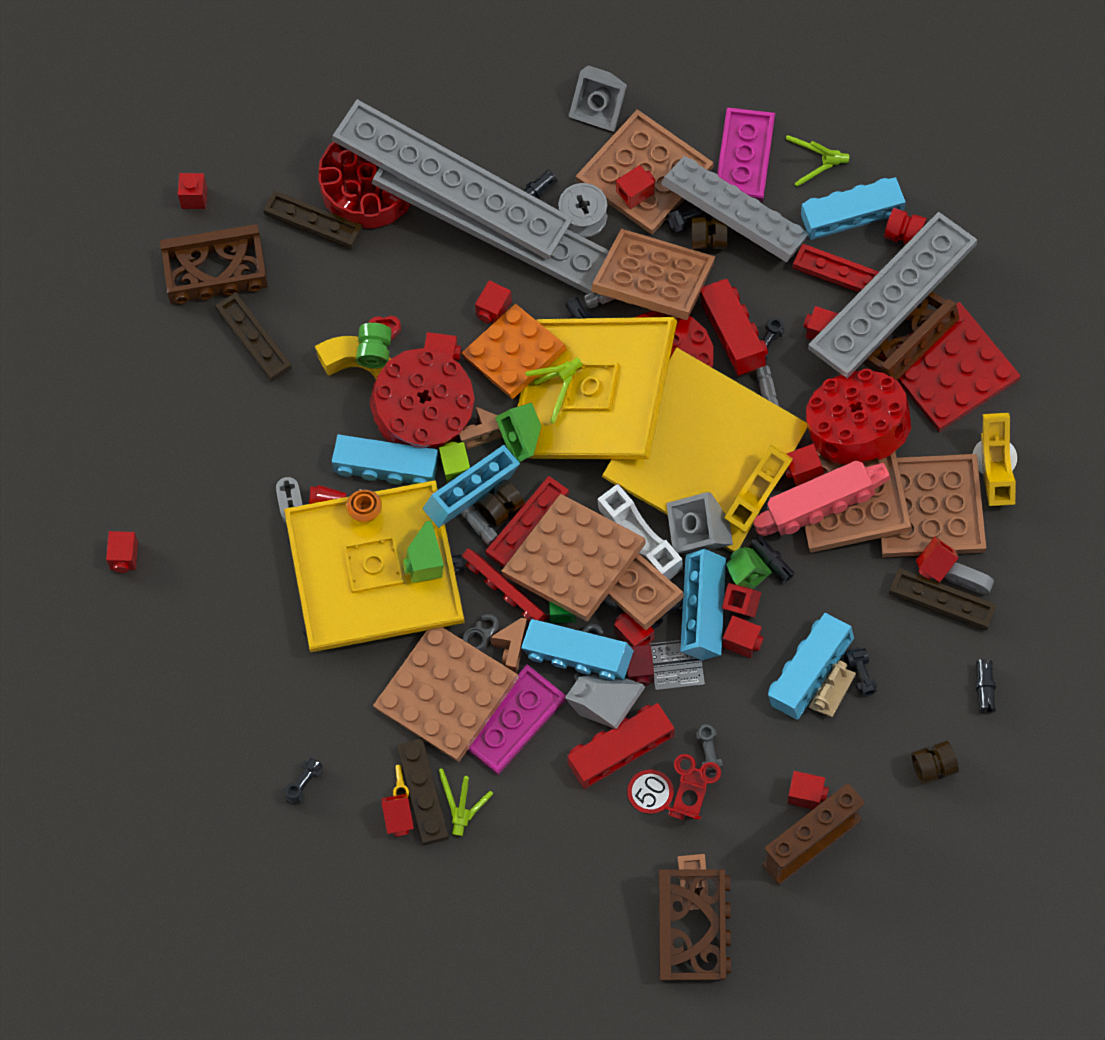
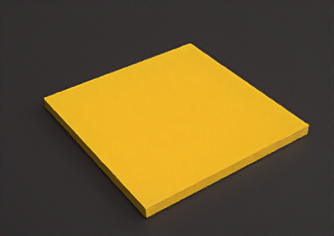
[517,317,677,459]
[602,348,808,553]
[284,480,465,653]

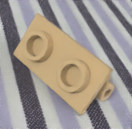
[809,661,856,717]

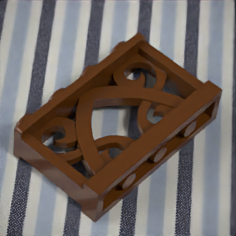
[160,224,268,304]
[863,292,960,380]
[762,784,865,886]
[659,869,731,980]

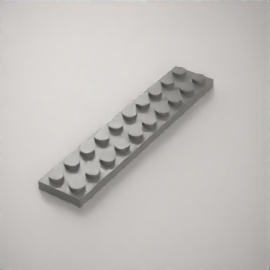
[332,99,573,260]
[372,167,609,294]

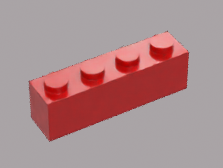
[700,279,768,376]
[567,703,675,790]

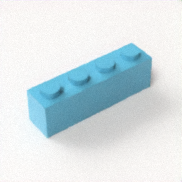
[801,177,906,240]
[332,435,439,485]
[423,445,520,528]
[680,549,726,661]
[768,613,854,720]
[521,619,634,681]

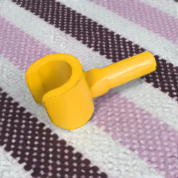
[393,765,410,798]

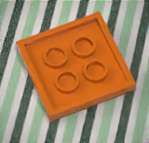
[461,304,567,399]

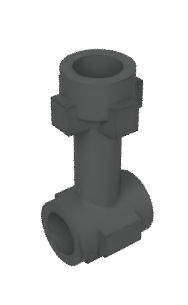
[696,724,723,776]

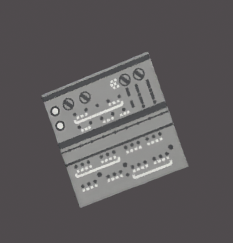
[649,640,705,690]

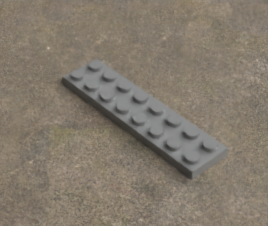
[808,212,977,378]

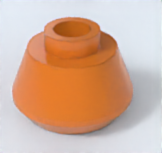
[346,490,382,523]

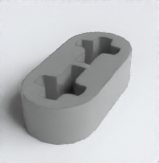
[276,477,303,524]
[944,562,994,595]

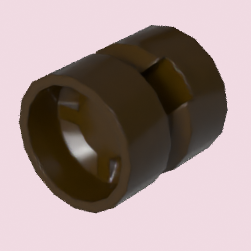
[691,217,727,250]
[476,479,525,527]
[911,741,959,785]

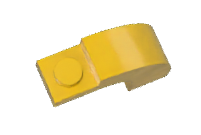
[315,336,391,380]
[981,413,1016,506]
[724,445,793,532]

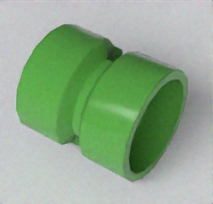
[356,323,392,369]

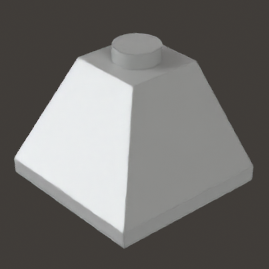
[569,65,627,132]
[666,492,733,554]
[565,673,645,729]

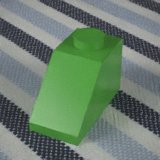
[495,403,541,462]
[403,520,444,583]
[726,547,772,589]

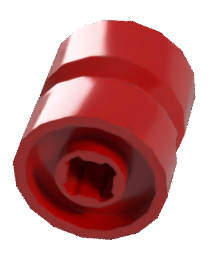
[884,208,927,245]

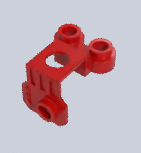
[664,754,722,820]

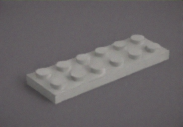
[661,156,809,262]

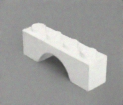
[598,484,683,580]

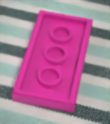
[717,107,775,202]
[468,665,566,775]

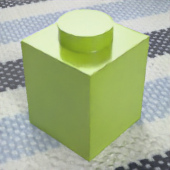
[439,442,470,484]

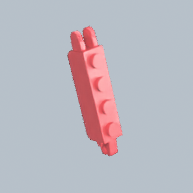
[753,461,890,536]

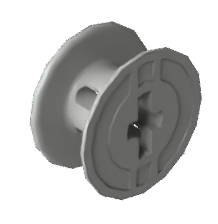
[558,183,608,238]

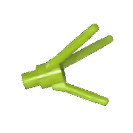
[786,135,849,187]
[525,357,583,424]
[439,769,493,836]

